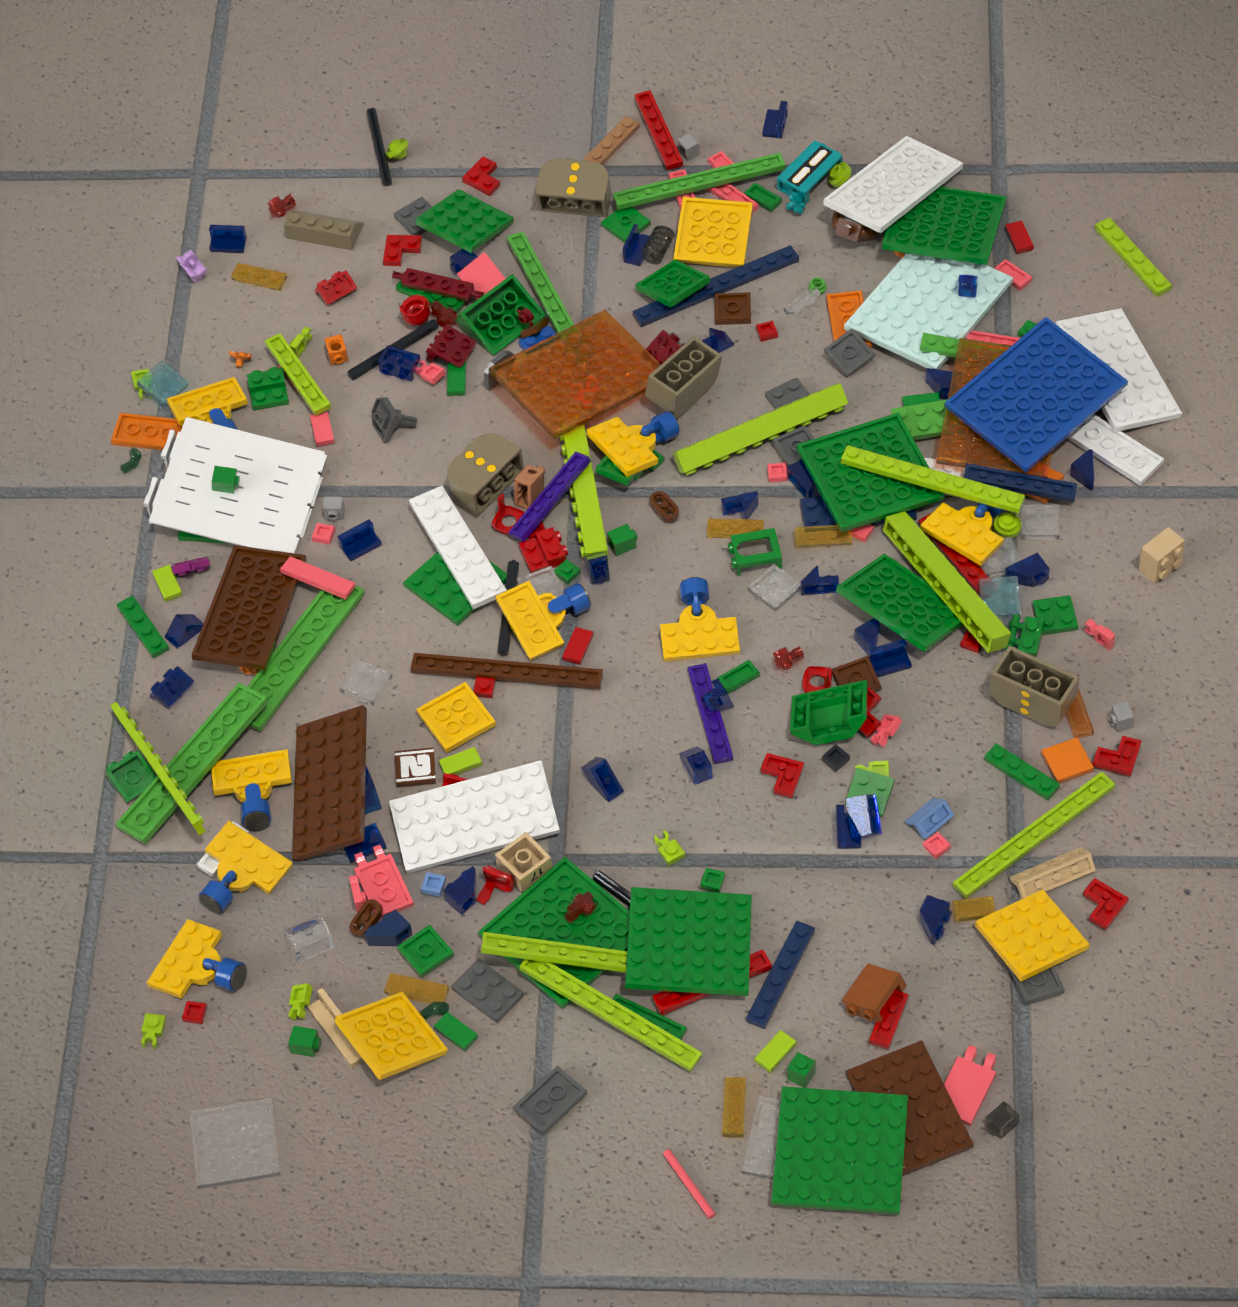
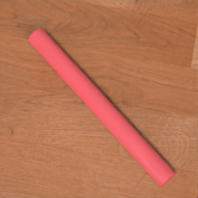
[663,1149,716,1219]

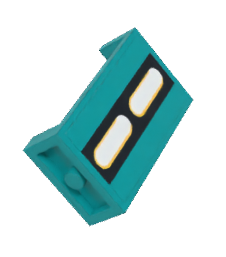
[777,140,843,205]

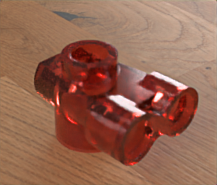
[267,194,296,218]
[430,300,457,328]
[773,646,804,671]
[565,891,597,923]

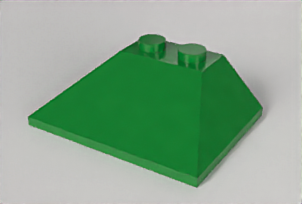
[790,680,868,745]

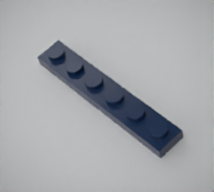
[964,463,1077,503]
[746,920,815,1029]

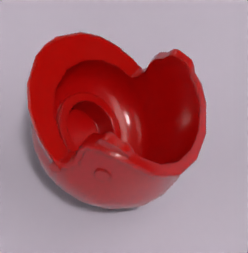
[399,295,430,326]

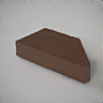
[520,317,549,338]

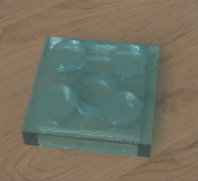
[137,360,188,408]
[979,576,1021,617]

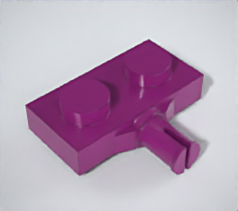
[172,556,210,576]

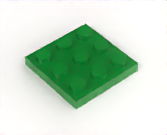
[635,260,710,308]

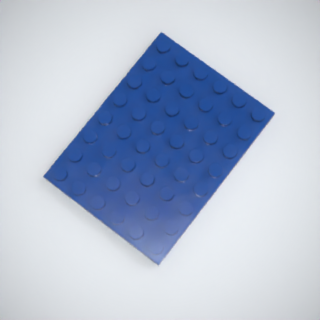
[944,317,1128,473]

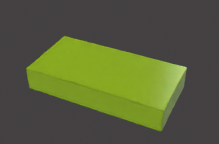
[152,565,183,602]
[439,747,482,775]
[754,1030,797,1073]

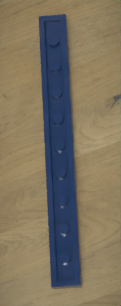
[633,245,799,327]

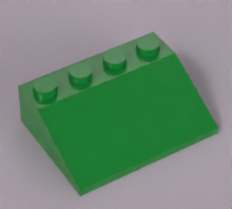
[455,274,546,356]

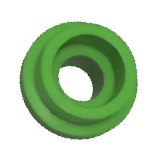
[809,277,827,294]

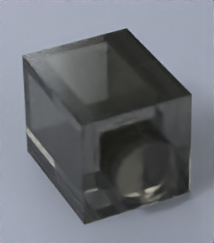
[986,1101,1019,1140]

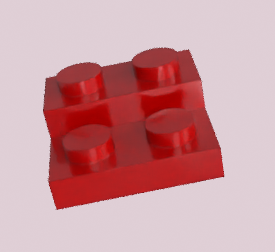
[518,527,568,575]

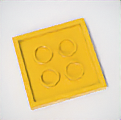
[416,682,496,753]

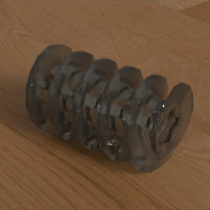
[642,225,675,264]

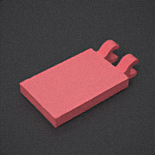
[354,845,414,920]
[944,1045,996,1127]

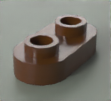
[650,491,679,522]
[350,899,383,937]

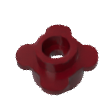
[516,308,534,326]

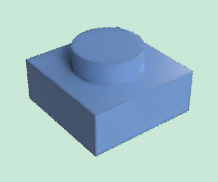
[421,872,446,897]

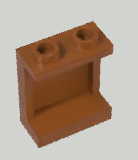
[842,963,907,1023]

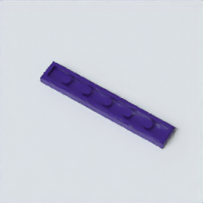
[508,451,591,542]
[687,663,733,765]

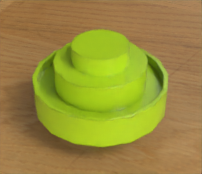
[385,138,409,159]
[828,162,851,187]
[993,512,1022,539]

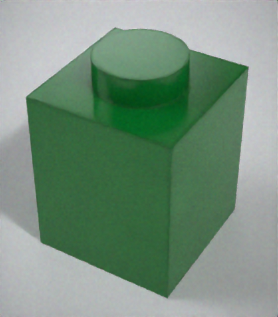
[211,466,240,494]
[607,524,638,556]
[288,1026,321,1057]
[787,1052,816,1088]

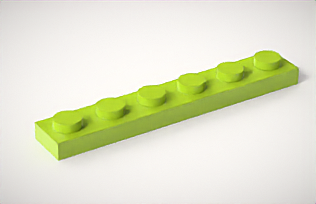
[1095,217,1172,297]
[264,333,331,416]

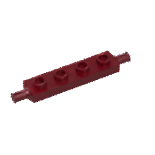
[392,268,484,302]

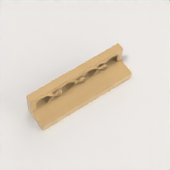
[1010,847,1096,899]
[307,988,364,1068]

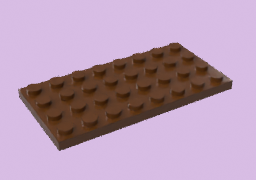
[191,545,307,670]
[292,705,367,862]

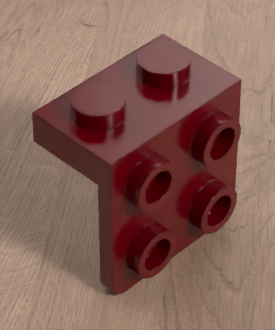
[426,324,476,368]
[641,330,685,371]

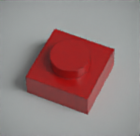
[473,677,496,698]

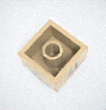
[1139,527,1185,584]
[495,832,552,892]

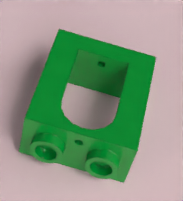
[728,528,782,576]

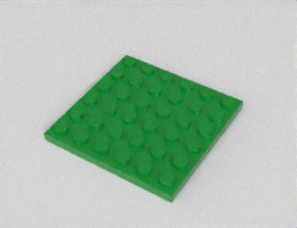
[882,186,1007,265]
[796,412,945,533]
[478,857,630,1009]
[625,887,752,996]
[771,1086,908,1215]

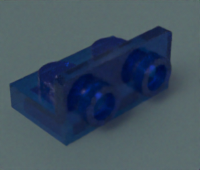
[378,345,420,381]
[149,666,194,709]

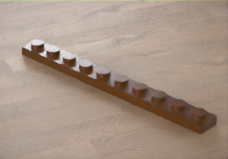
[411,653,603,689]

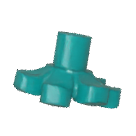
[786,192,806,214]

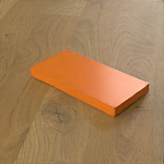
[826,290,872,349]
[111,413,183,450]

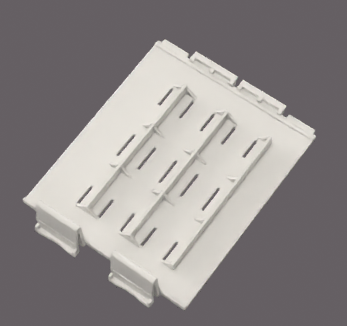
[144,417,327,553]

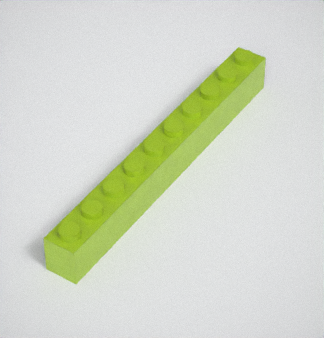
[672,383,848,475]
[556,405,609,565]
[883,511,1011,653]

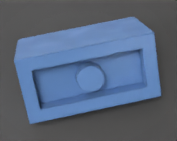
[905,798,954,839]

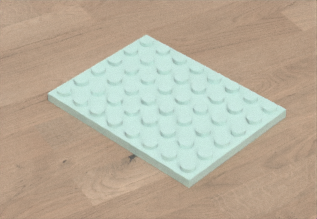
[844,253,1013,373]

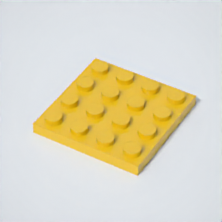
[673,197,753,268]
[975,889,1090,982]
[334,992,448,1080]

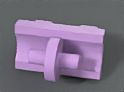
[176,250,207,283]

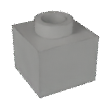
[677,133,700,161]
[323,497,345,520]
[1109,702,1134,732]

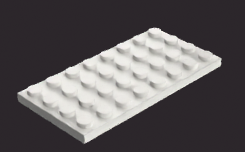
[823,136,963,233]
[1055,308,1182,432]
[389,760,560,874]

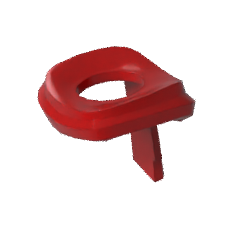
[491,494,524,535]
[802,666,833,693]
[476,865,514,906]

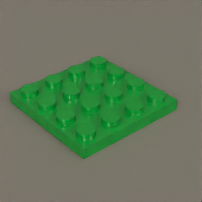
[415,189,514,253]
[403,552,507,626]

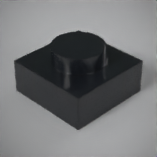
[822,744,850,771]

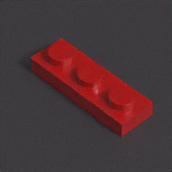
[869,990,909,1049]

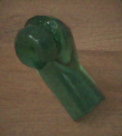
[120,448,142,474]
[419,1002,450,1020]

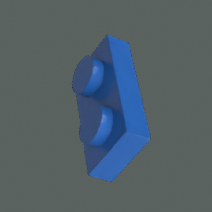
[518,325,559,356]

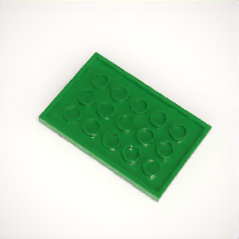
[836,553,963,653]

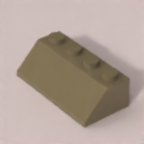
[284,211,363,250]

